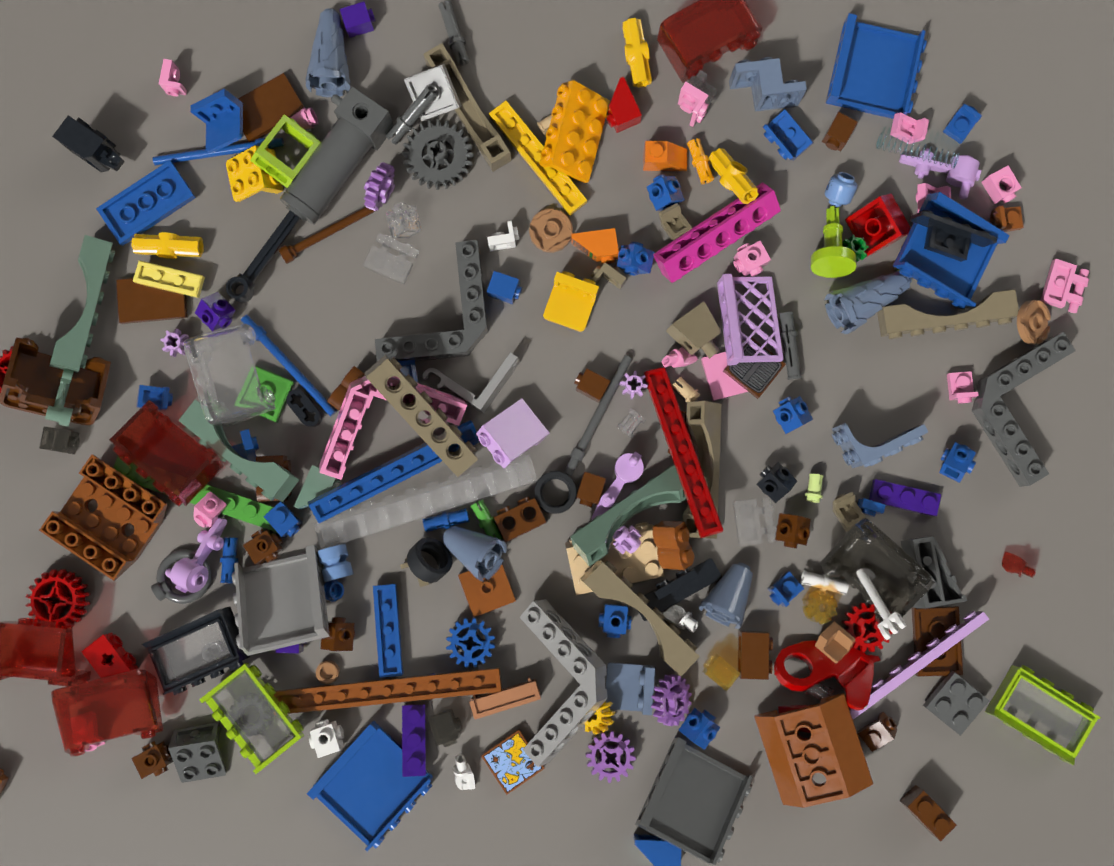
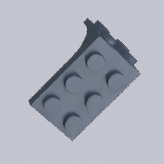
[832,423,928,468]

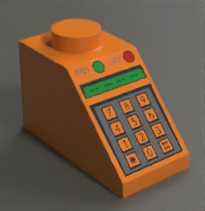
[571,228,619,264]

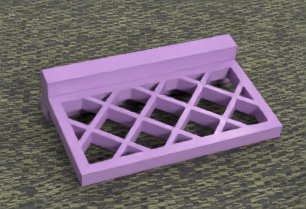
[717,274,783,365]

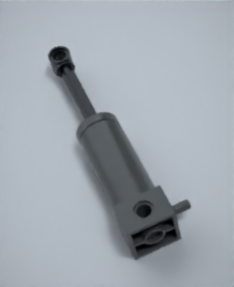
[226,87,394,303]

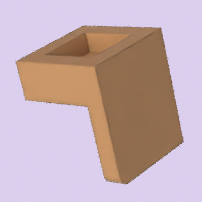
[815,621,855,663]

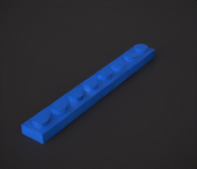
[308,420,480,523]

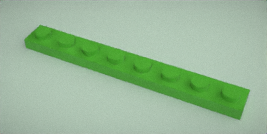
[113,455,277,532]

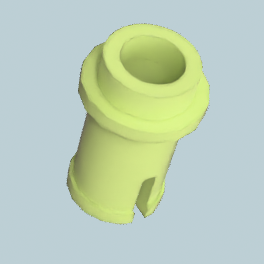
[804,474,824,503]

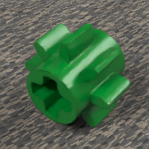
[842,235,869,263]

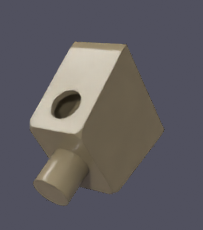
[666,301,721,359]

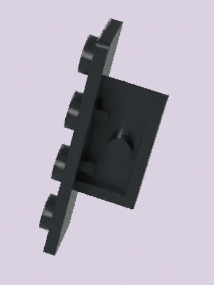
[910,210,997,262]
[638,558,722,621]

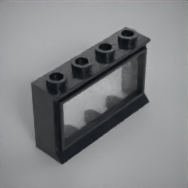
[142,606,250,695]

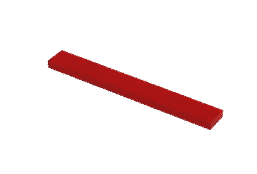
[643,367,723,538]

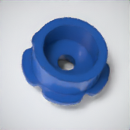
[324,579,344,602]

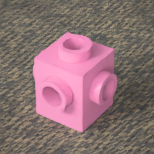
[733,241,771,277]

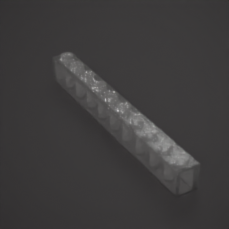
[313,453,538,550]

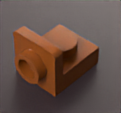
[990,205,1024,232]

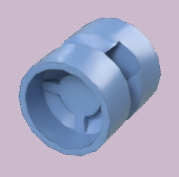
[317,544,353,582]

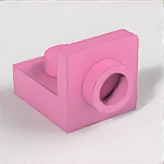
[159,59,187,97]
[947,371,979,404]

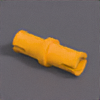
[687,138,714,184]

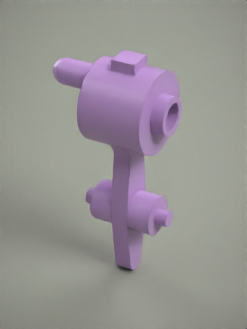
[899,148,981,199]
[591,452,644,520]
[165,517,227,594]

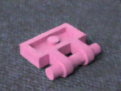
[1040,259,1089,313]

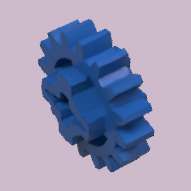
[446,617,495,668]

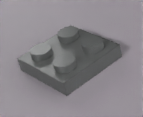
[923,670,989,736]

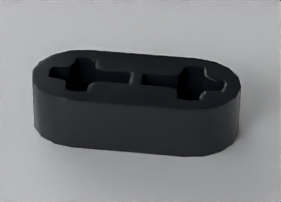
[286,389,322,427]

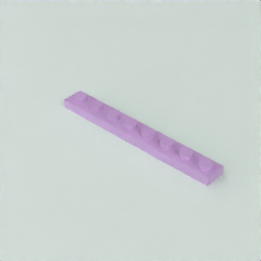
[849,610,989,719]

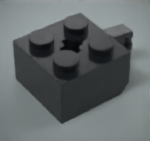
[52,115,125,172]

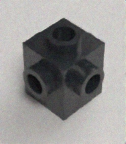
[756,462,797,503]

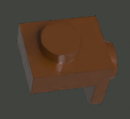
[858,712,897,752]

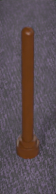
[278,207,375,264]

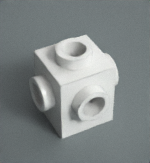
[308,719,344,758]

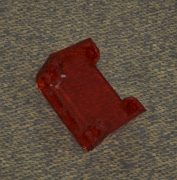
[51,670,163,756]

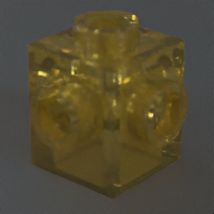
[802,590,838,625]

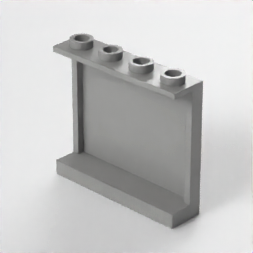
[232,545,330,656]

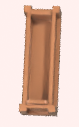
[469,677,541,720]

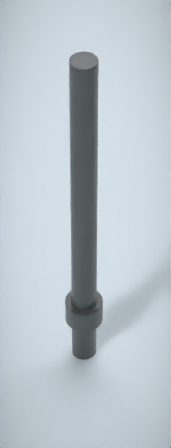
[564,355,632,476]

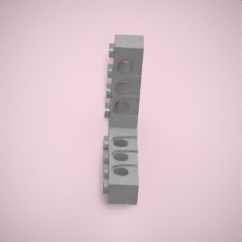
[520,599,607,767]

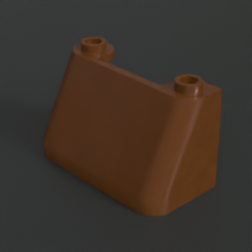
[0,337,111,425]

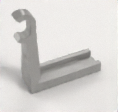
[423,352,520,413]

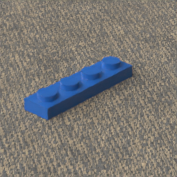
[373,584,403,678]

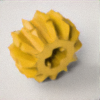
[584,701,616,734]

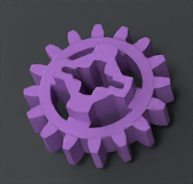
[364,162,395,211]
[651,674,692,727]
[586,730,636,783]

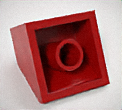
[845,193,911,257]

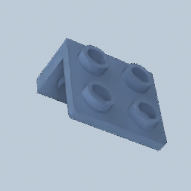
[606,662,655,715]

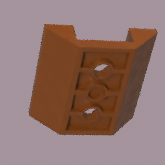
[39,454,167,581]
[754,693,874,808]

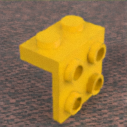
[226,145,283,202]
[543,271,599,332]

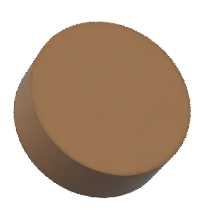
[316,660,340,684]

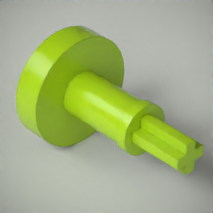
[811,206,856,278]

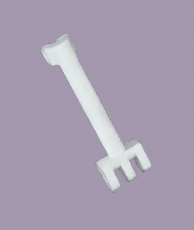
[856,568,907,640]

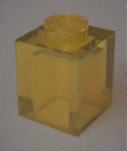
[702,654,741,692]

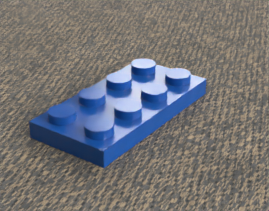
[96,160,196,246]

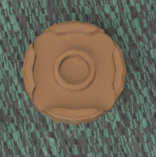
[529,208,573,253]
[1017,300,1051,344]

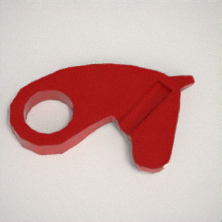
[774,641,881,711]

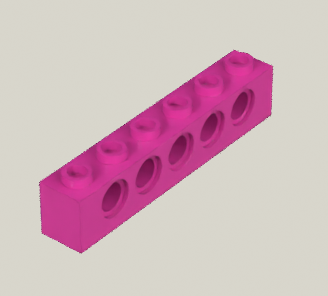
[653,182,781,283]

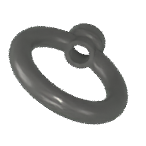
[151,550,212,604]

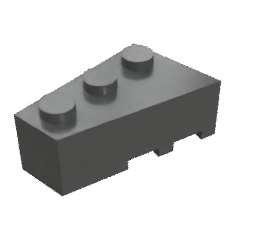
[901,536,968,609]

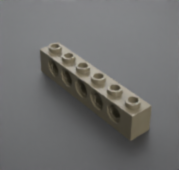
[365,355,478,477]

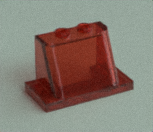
[0,618,91,687]

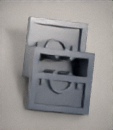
[729,57,807,112]

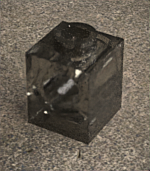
[39,426,80,455]

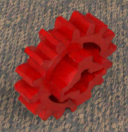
[841,602,893,652]

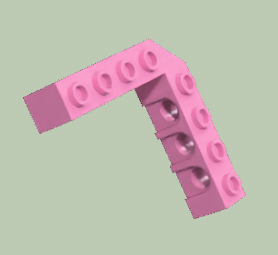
[319,376,467,480]

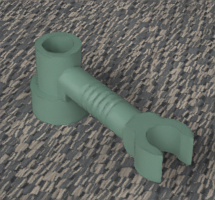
[45,369,74,427]

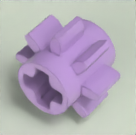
[160,329,191,357]
[619,371,648,399]
[613,525,641,554]

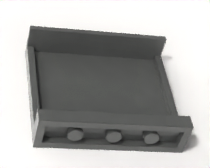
[635,737,753,865]

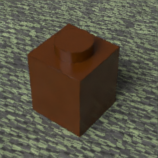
[822,112,858,152]
[574,369,610,403]
[576,472,606,508]

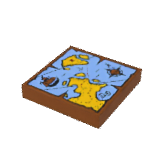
[481,729,545,795]

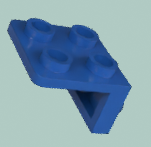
[190,88,243,153]

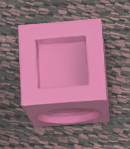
[981,165,1022,204]

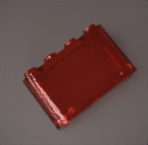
[657,0,763,83]
[109,400,224,507]

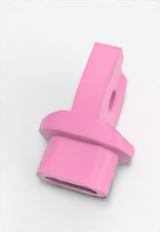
[662,347,698,368]

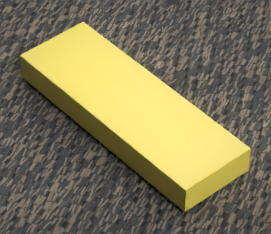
[133,260,205,298]

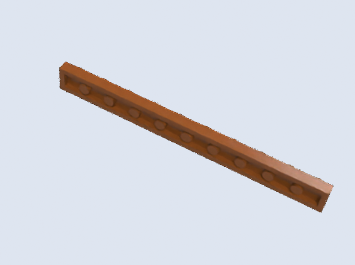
[274,667,502,715]

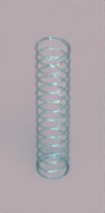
[876,133,959,169]

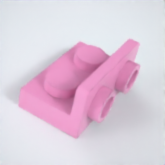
[678,82,709,127]

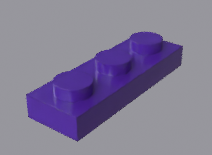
[869,479,941,516]
[402,705,426,777]

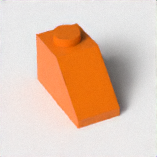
[643,141,687,172]

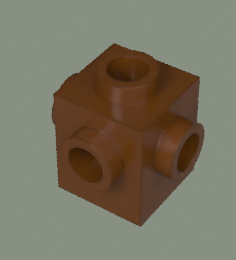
[775,513,811,549]
[243,529,283,564]
[321,617,355,651]
[131,741,173,779]

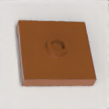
[458,564,516,617]

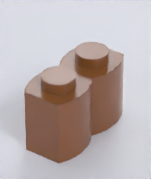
[653,521,694,570]

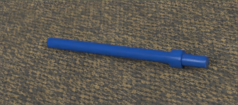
[153,138,284,165]
[241,315,337,417]

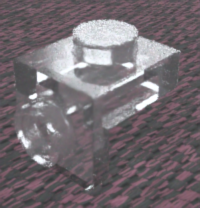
[688,70,717,105]

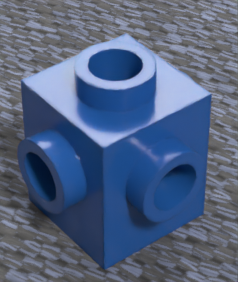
[646,174,685,211]
[616,242,655,276]
[773,396,813,434]
[939,442,976,483]
[598,604,631,638]
[679,708,721,750]

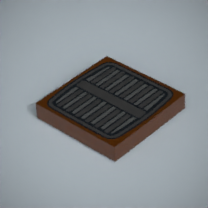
[723,337,786,399]

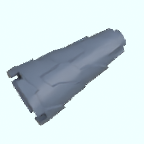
[306,8,351,97]
[824,270,912,334]

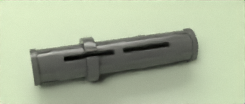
[438,0,469,66]
[386,85,438,145]
[779,312,802,380]

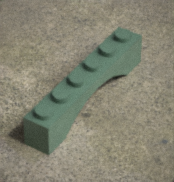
[49,235,115,373]
[178,399,299,502]
[570,465,686,567]

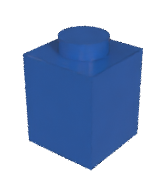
[487,271,522,304]

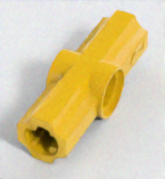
[622,18,652,88]
[709,148,759,204]
[131,232,204,259]

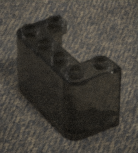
[819,518,935,623]

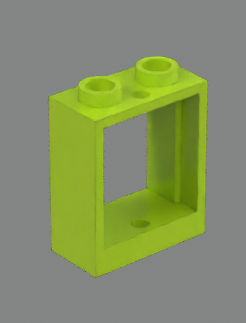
[250,114,321,188]

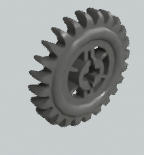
[402,119,474,190]

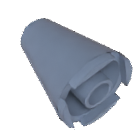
[443,526,507,582]
[699,562,753,629]

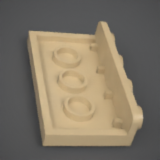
[565,522,664,595]

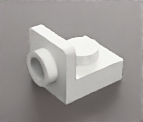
[487,220,519,252]

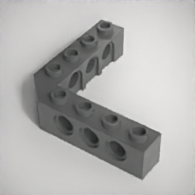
[375,240,488,362]
[972,332,1076,487]

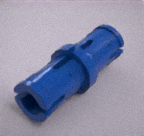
[423,508,470,532]
[220,537,238,583]

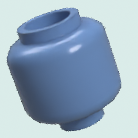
[824,172,858,207]

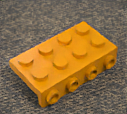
[540,80,610,183]

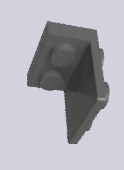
[168,722,227,783]

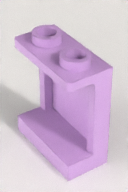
[476,398,549,468]

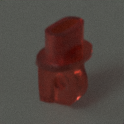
[1002,551,1037,578]

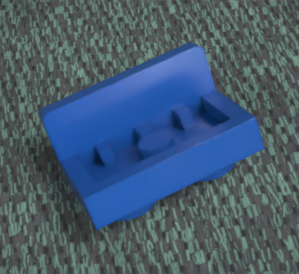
[763,109,814,161]

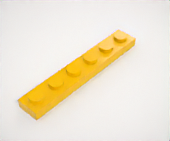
[489,101,587,216]

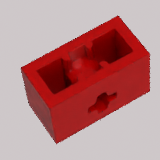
[81,633,139,688]

